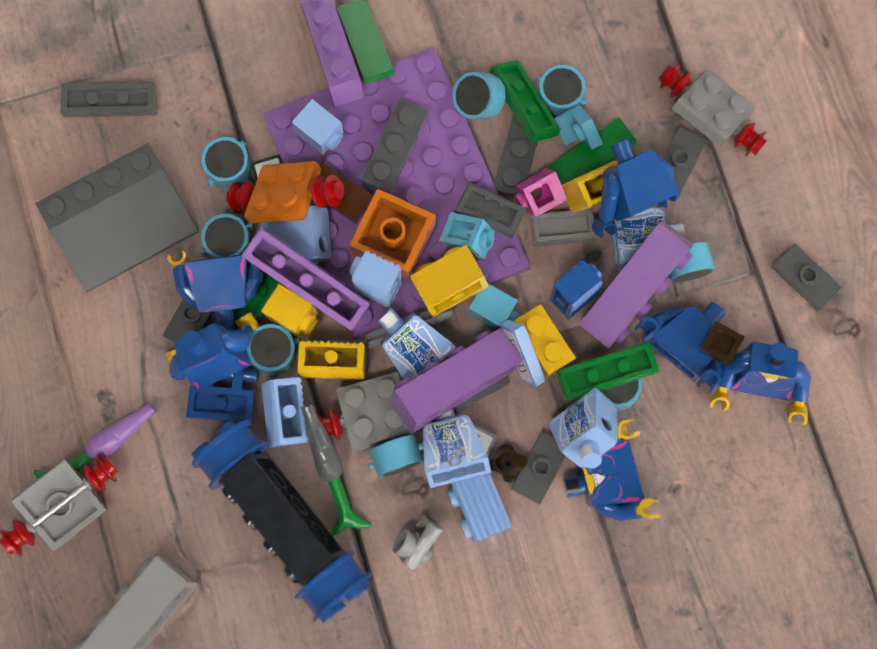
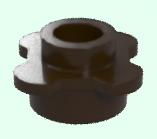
[489,444,528,483]

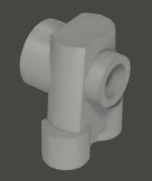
[393,514,443,570]

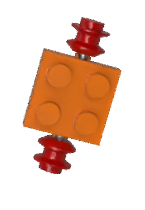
[226,161,344,224]

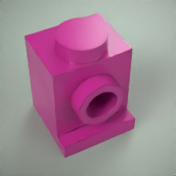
[514,168,568,217]

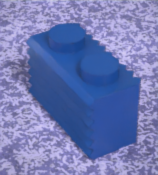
[549,260,603,320]

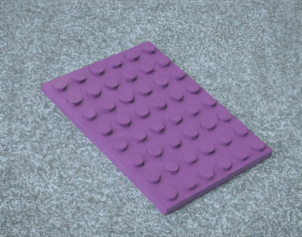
[263,47,530,340]

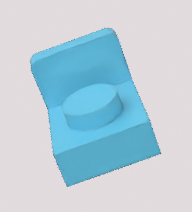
[554,104,603,150]
[439,212,495,259]

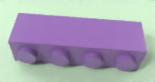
[300,0,364,107]
[579,221,693,348]
[242,226,370,331]
[390,328,523,434]

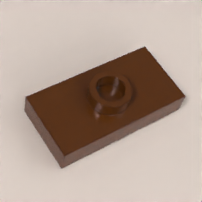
[319,162,373,224]

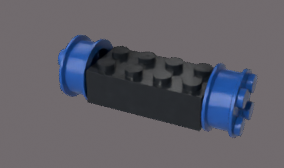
[191,420,372,623]

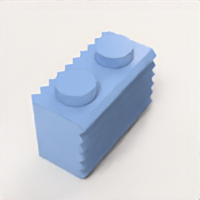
[349,251,402,308]
[261,377,309,448]
[446,473,512,543]

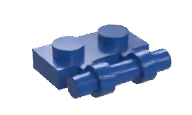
[186,368,258,423]

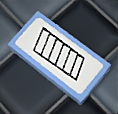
[499,320,546,387]

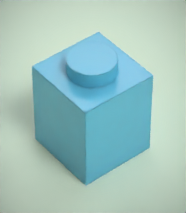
[468,284,520,331]

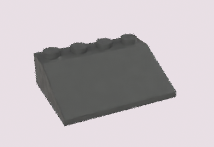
[35,143,198,292]

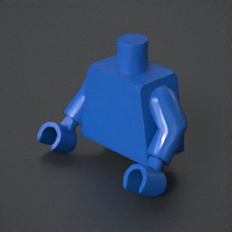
[592,139,680,238]
[634,302,726,395]

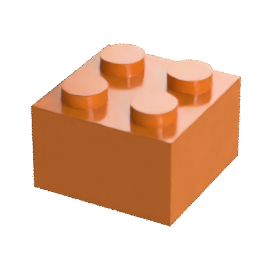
[349,189,436,281]

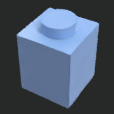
[292,99,343,155]

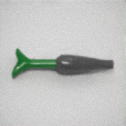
[301,403,371,536]

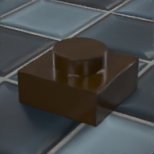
[699,321,745,367]

